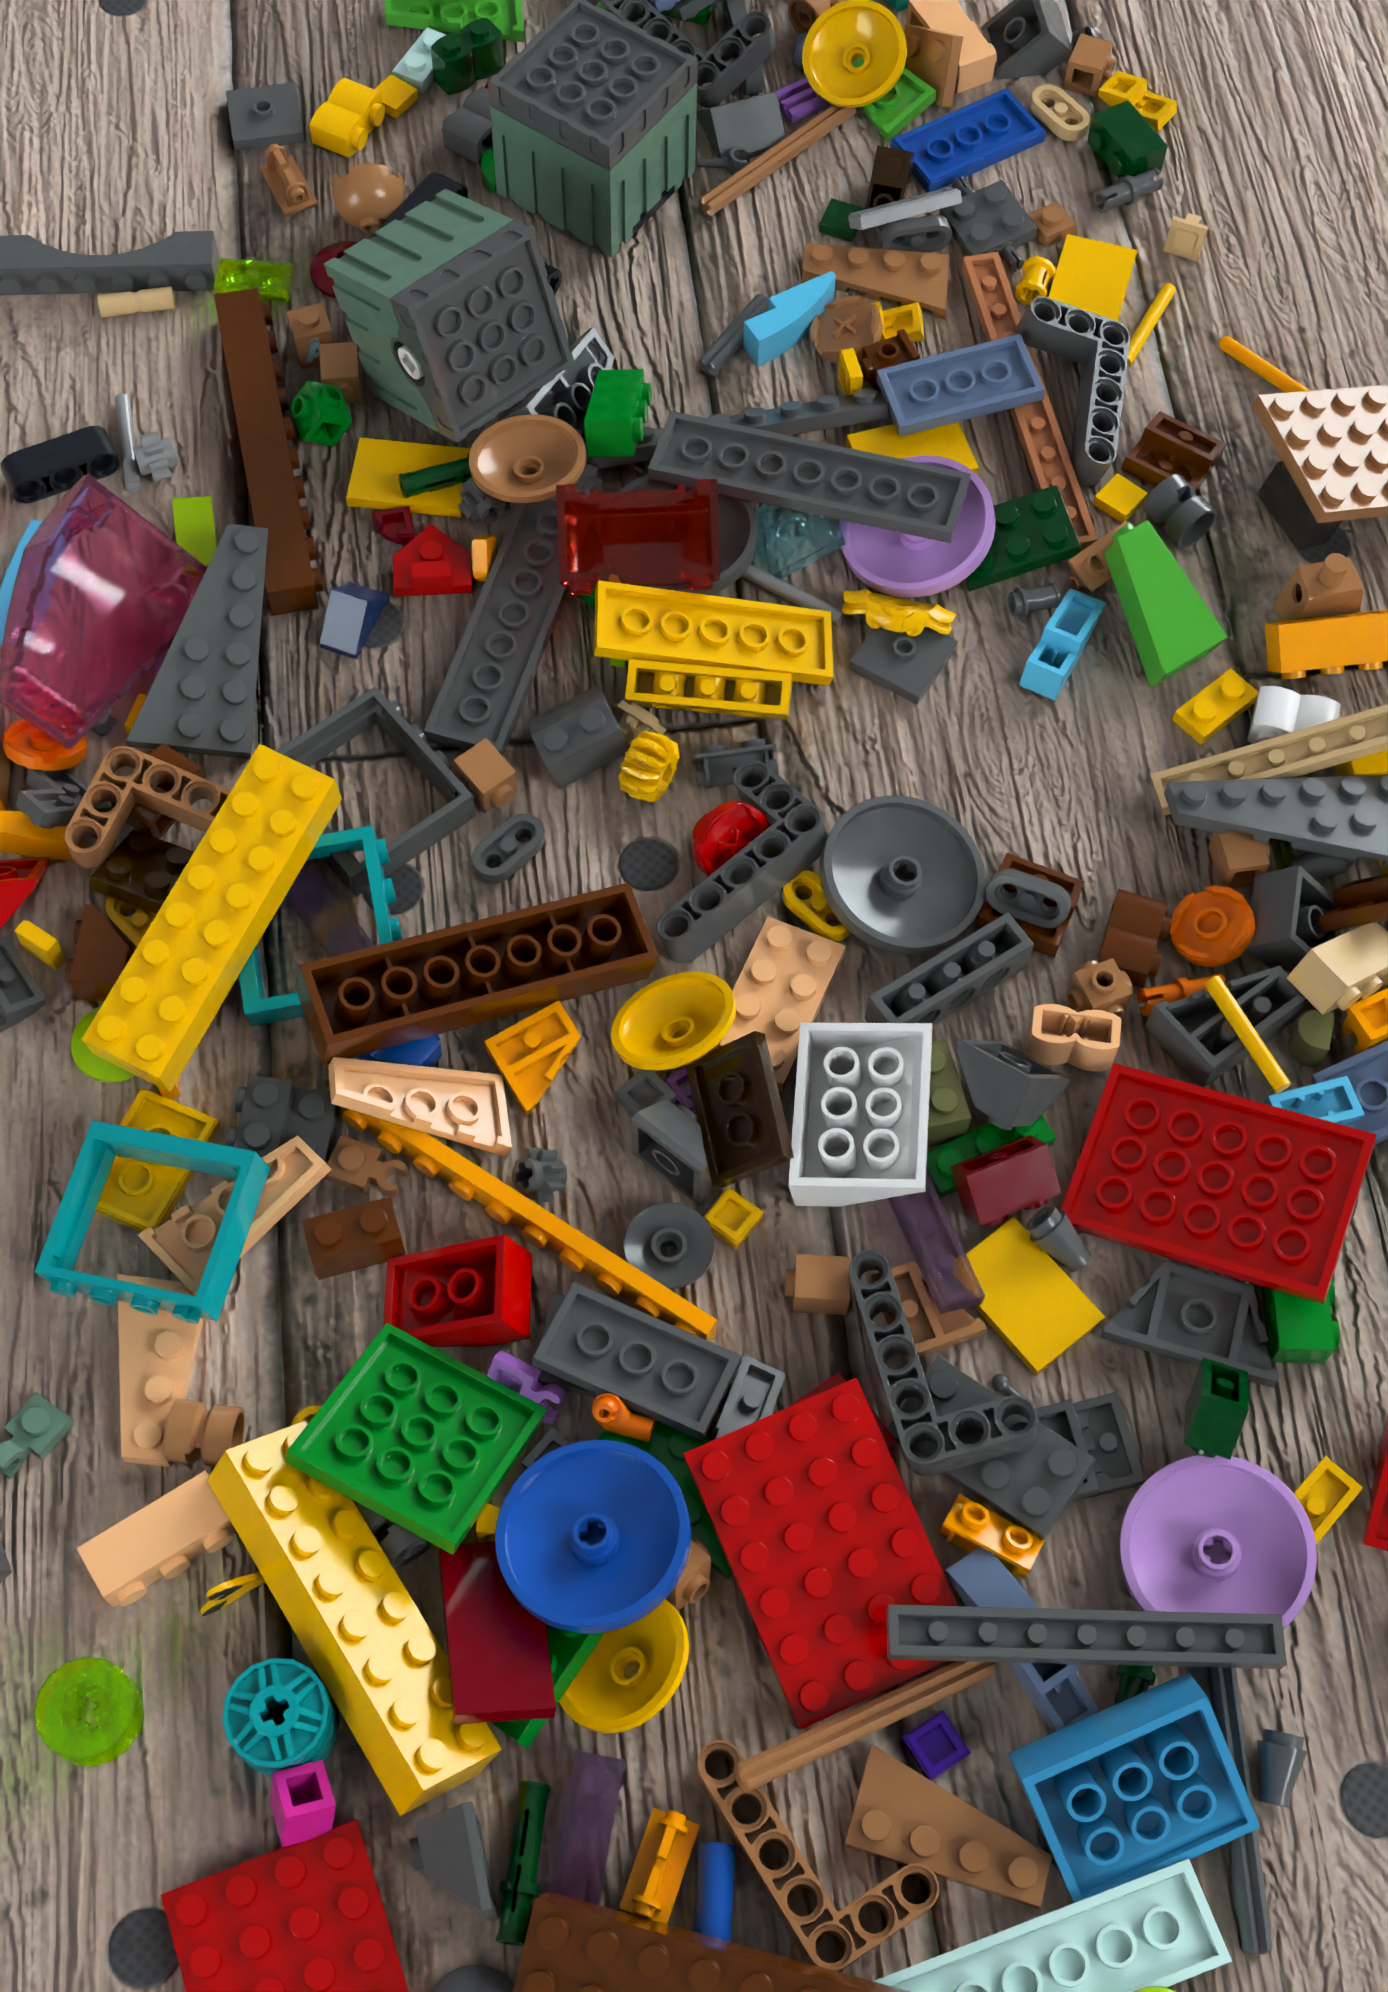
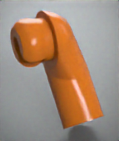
[592,1393,655,1443]

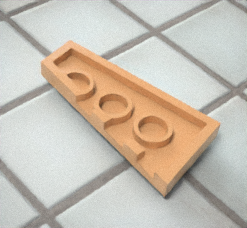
[328,1057,512,1157]
[137,1135,332,1296]
[117,1274,203,1467]

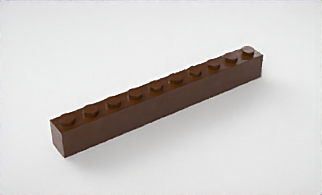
[214,288,324,616]

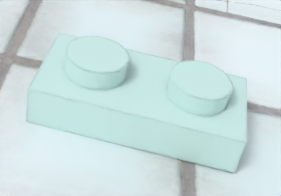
[392,27,446,93]

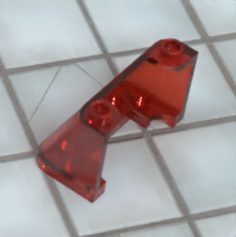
[556,479,721,595]

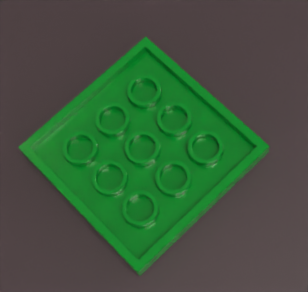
[285,1323,547,1555]

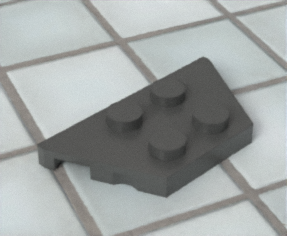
[1101,1261,1279,1388]

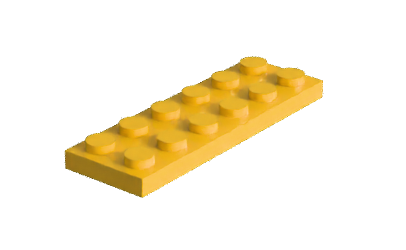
[594,580,833,686]

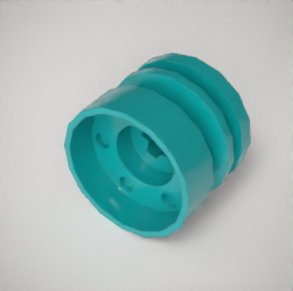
[222,1658,339,1778]

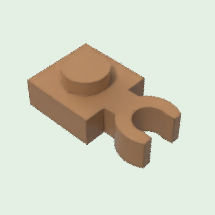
[324,1135,409,1198]

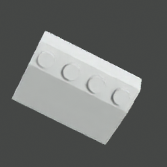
[788,1023,933,1207]

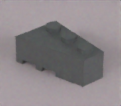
[1145,966,1307,1087]

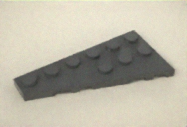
[126,523,268,759]
[1164,774,1388,868]

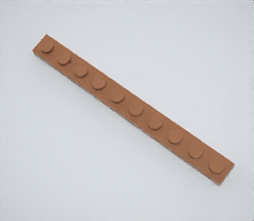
[961,252,1098,551]

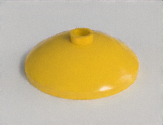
[802,0,907,108]
[611,971,736,1071]
[559,1599,689,1734]

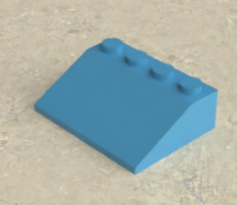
[1007,1672,1261,1903]

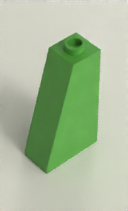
[1104,520,1228,688]

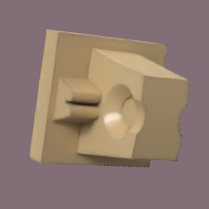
[1163,213,1209,261]
[617,700,666,745]

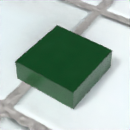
[819,198,865,242]

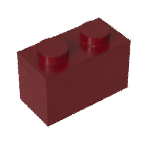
[950,1135,1061,1226]

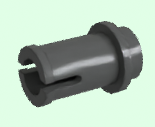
[1007,583,1061,618]

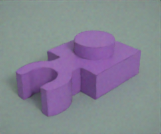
[487,1350,567,1424]

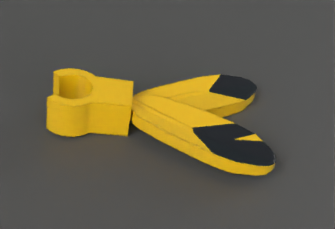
[200,1571,265,1616]

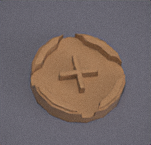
[809,296,884,363]

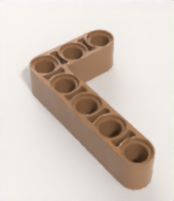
[64,746,231,868]
[697,1740,939,1972]

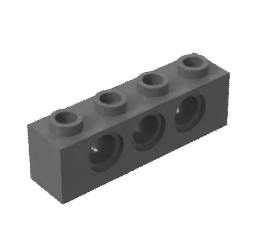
[865,912,1034,1025]

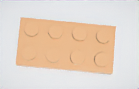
[713,916,846,1092]

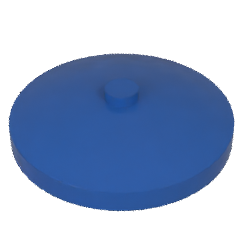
[495,1440,691,1634]

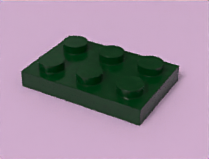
[965,485,1081,592]

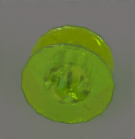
[34,1657,144,1767]

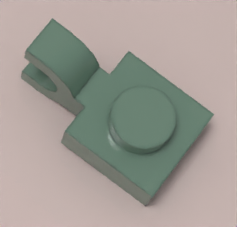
[0,1392,74,1480]

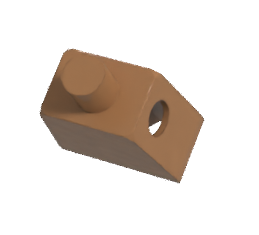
[1273,553,1363,621]

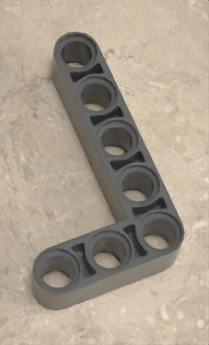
[599,0,776,108]
[1016,296,1130,487]
[656,760,828,963]
[849,1249,1038,1477]

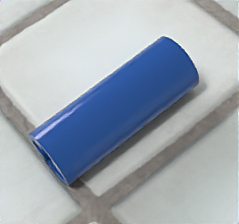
[693,1842,736,1942]

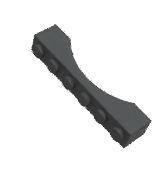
[0,231,219,295]

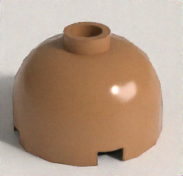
[331,163,405,234]

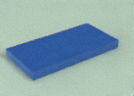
[890,88,1046,192]

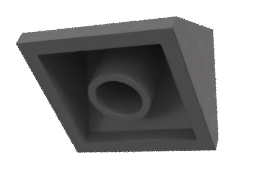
[697,91,786,158]

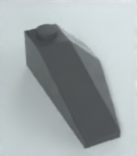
[495,327,615,451]

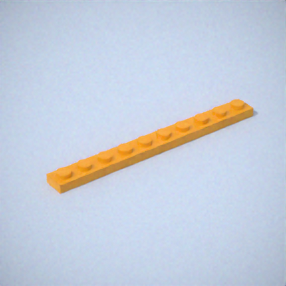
[341,1107,717,1342]

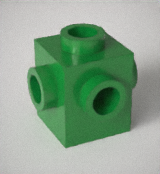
[289,380,353,447]

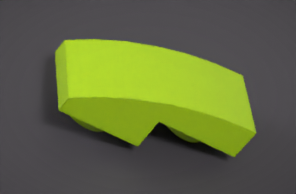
[172,496,217,572]

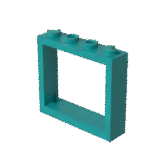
[239,825,403,1026]
[35,1120,270,1324]

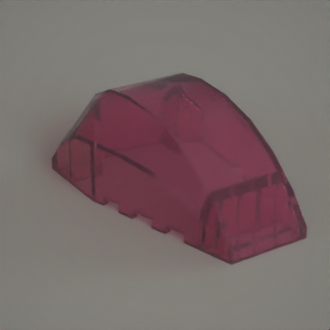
[0,474,207,749]

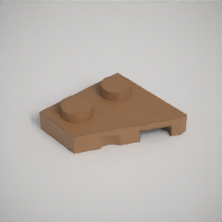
[904,25,963,107]
[870,1261,987,1363]

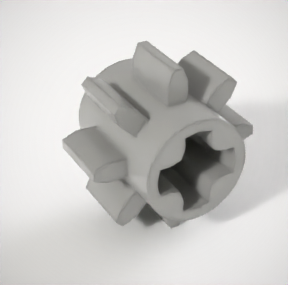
[132,431,179,481]

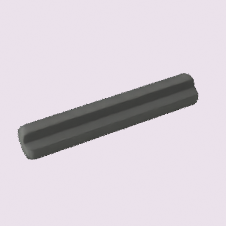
[698,293,769,376]

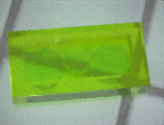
[214,258,294,302]

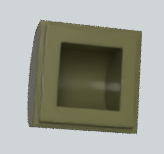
[1288,1009,1335,1068]

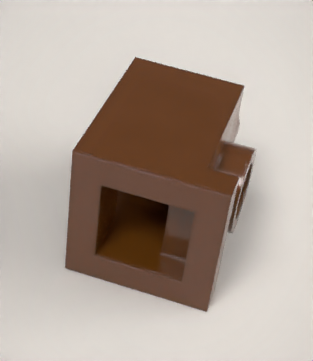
[859,329,920,393]

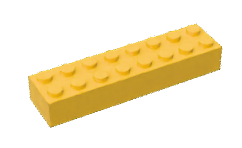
[81,744,342,1092]
[207,1421,502,1816]

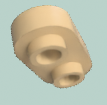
[1030,84,1090,141]

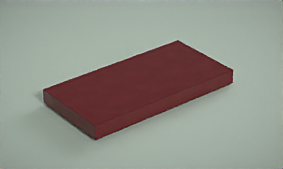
[438,1542,556,1724]

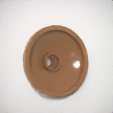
[469,414,586,504]

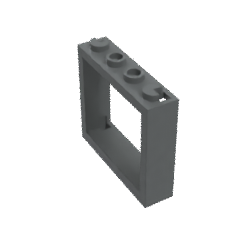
[276,687,476,897]

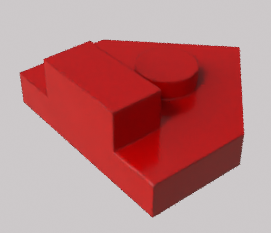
[393,523,473,597]

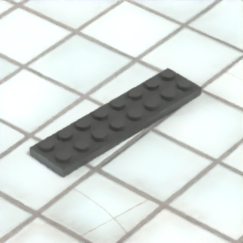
[648,411,971,543]
[424,491,600,756]

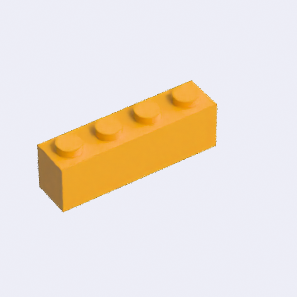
[1265,609,1388,679]

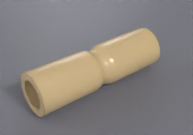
[97,286,176,318]

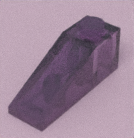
[550,1750,626,1905]

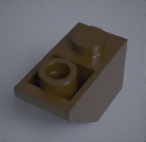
[865,145,915,224]

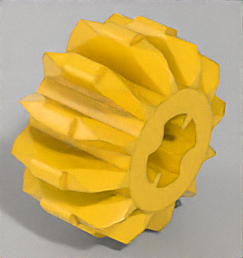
[618,730,680,803]

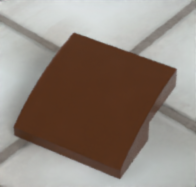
[1121,411,1226,492]
[976,853,1085,958]
[1318,873,1388,933]

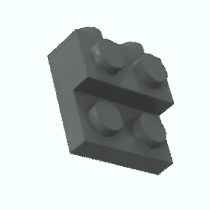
[226,1075,339,1179]

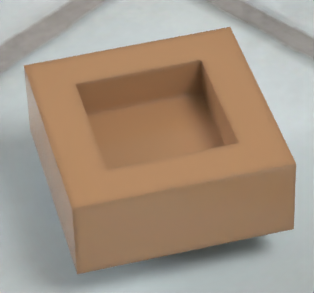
[1027,201,1076,247]

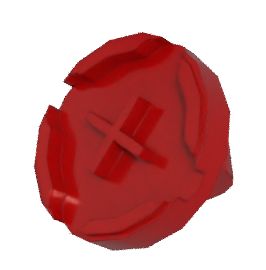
[692,801,770,876]

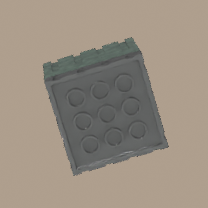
[488,0,698,257]
[323,189,576,443]

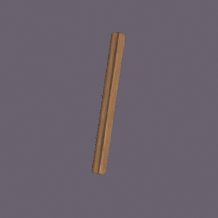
[698,104,857,217]
[733,1661,997,1792]

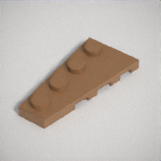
[802,243,949,320]
[844,1744,1052,1909]

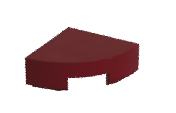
[371,506,416,545]

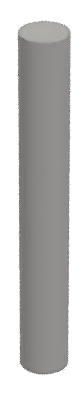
[115,393,141,492]
[741,564,845,626]

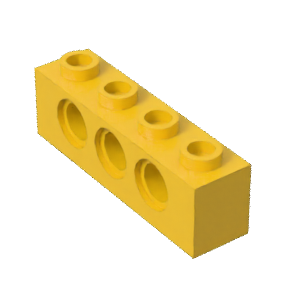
[625,659,792,721]

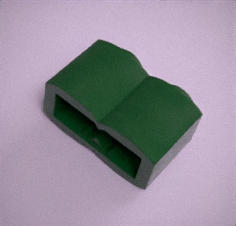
[431,18,504,95]

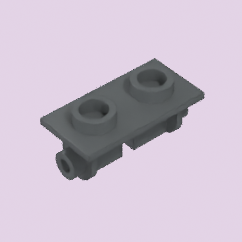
[692,739,778,789]

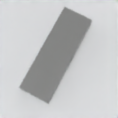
[848,188,962,230]

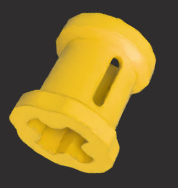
[1015,256,1055,305]

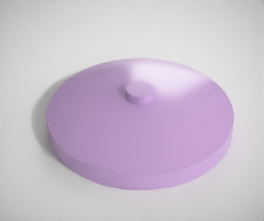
[839,455,996,598]
[1119,1455,1317,1630]

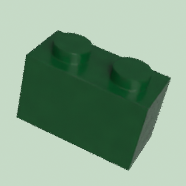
[1087,100,1168,179]
[1184,1357,1249,1460]

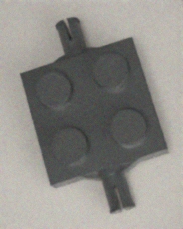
[939,177,1038,272]

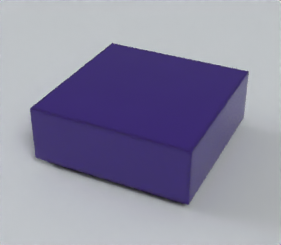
[901,1710,971,1781]

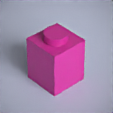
[270,1760,336,1847]

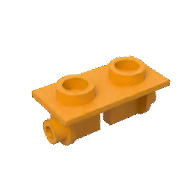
[940,1494,1044,1579]
[619,1807,700,1924]

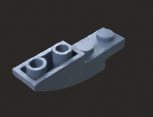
[944,1546,1100,1733]

